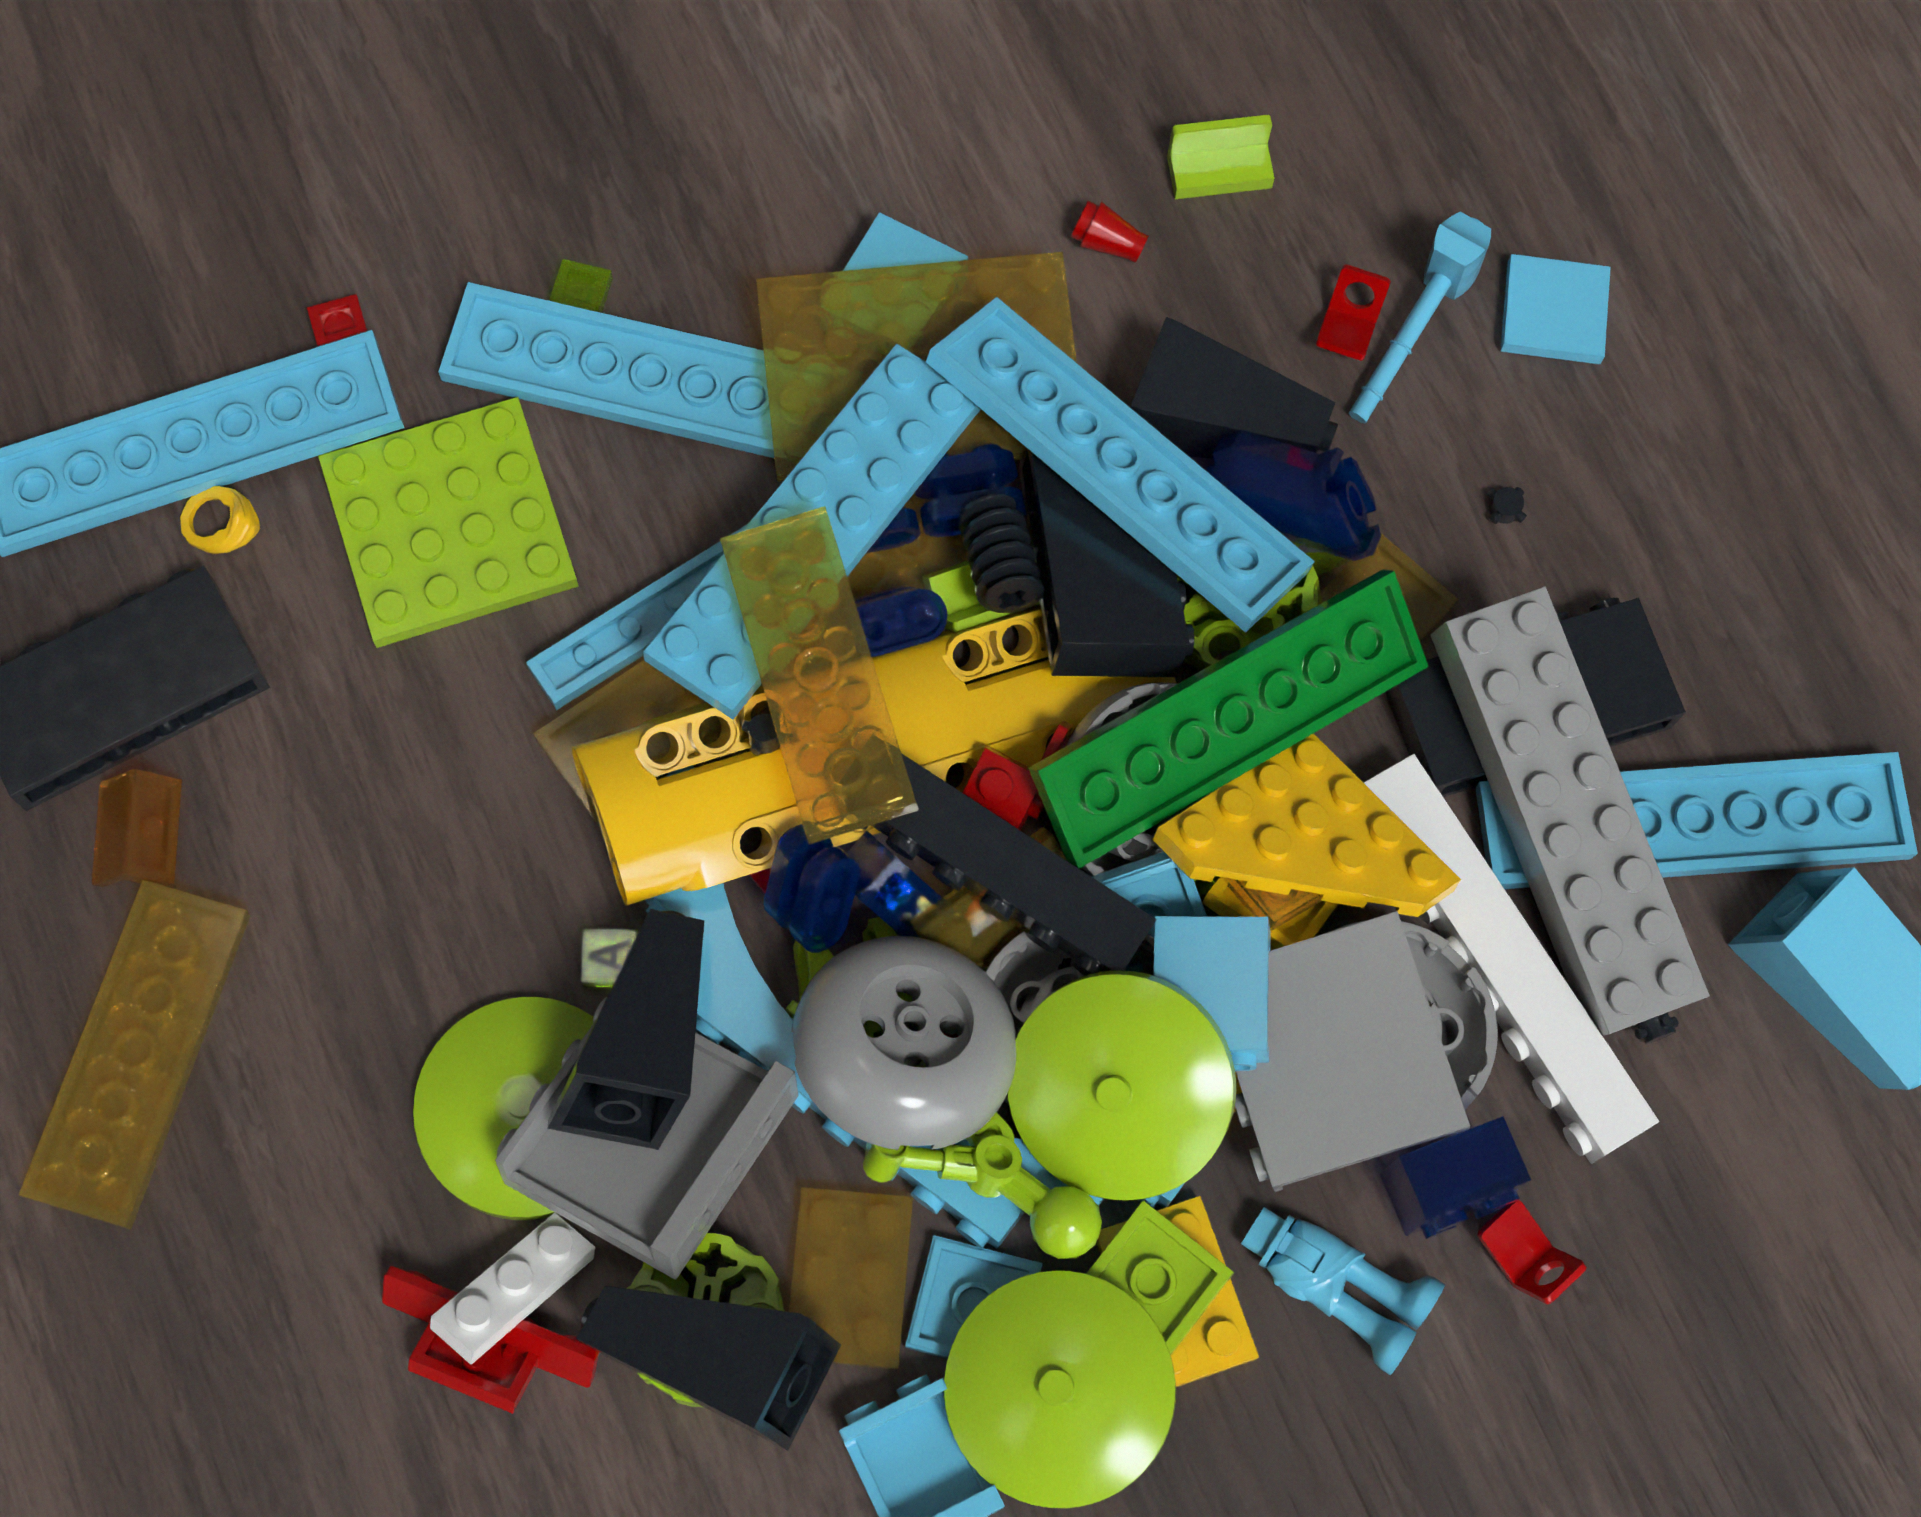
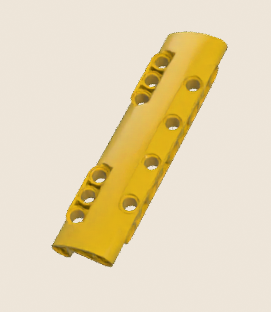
[572,604,1177,906]

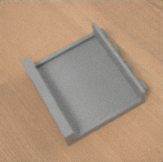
[1235,911,1470,1192]
[495,997,799,1280]

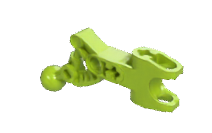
[793,917,1102,1259]

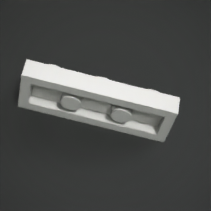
[430,1213,595,1364]

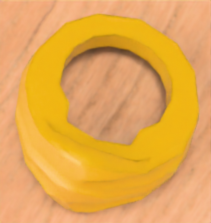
[180,486,260,554]

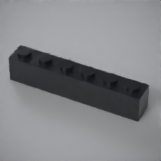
[835,735,1157,976]

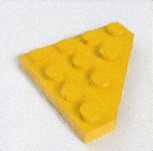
[1153,733,1461,917]

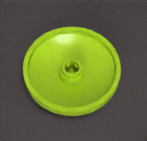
[1007,970,1236,1200]
[413,997,594,1220]
[944,1271,1176,1508]

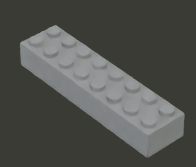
[1431,586,1710,1036]

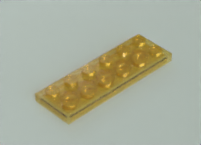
[720,506,919,844]
[19,880,251,1230]

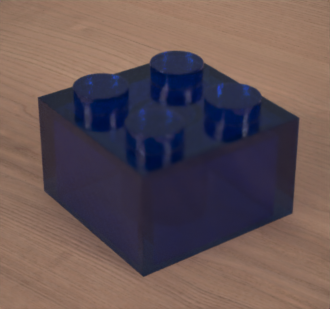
[1380,1116,1531,1240]

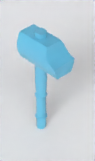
[1349,211,1491,423]

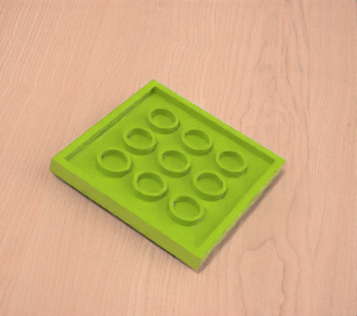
[318,397,579,648]

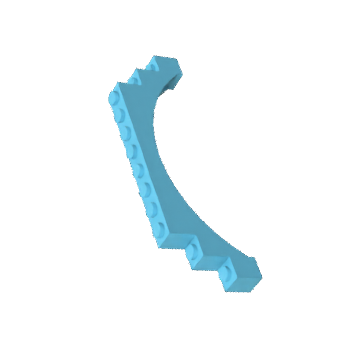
[646,766,1185,1249]

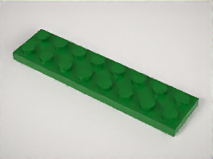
[1028,569,1429,869]

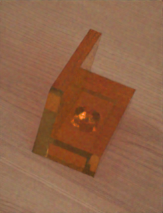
[92,769,182,888]

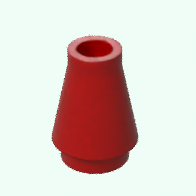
[1070,200,1149,263]

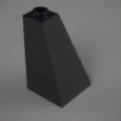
[1130,317,1338,467]
[547,909,705,1150]
[576,1286,841,1451]

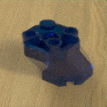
[1206,430,1381,561]

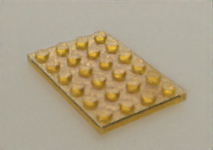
[756,252,1077,482]

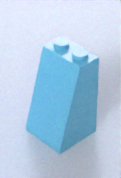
[1728,867,1921,1090]

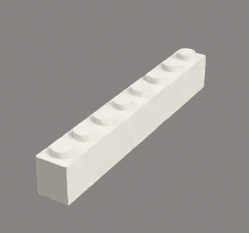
[1364,754,1660,1164]

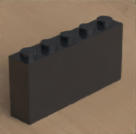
[1019,447,1195,677]
[0,565,270,811]
[1385,598,1686,797]

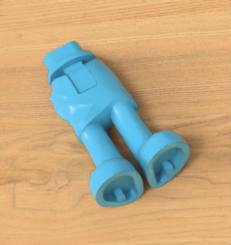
[1241,1207,1446,1376]

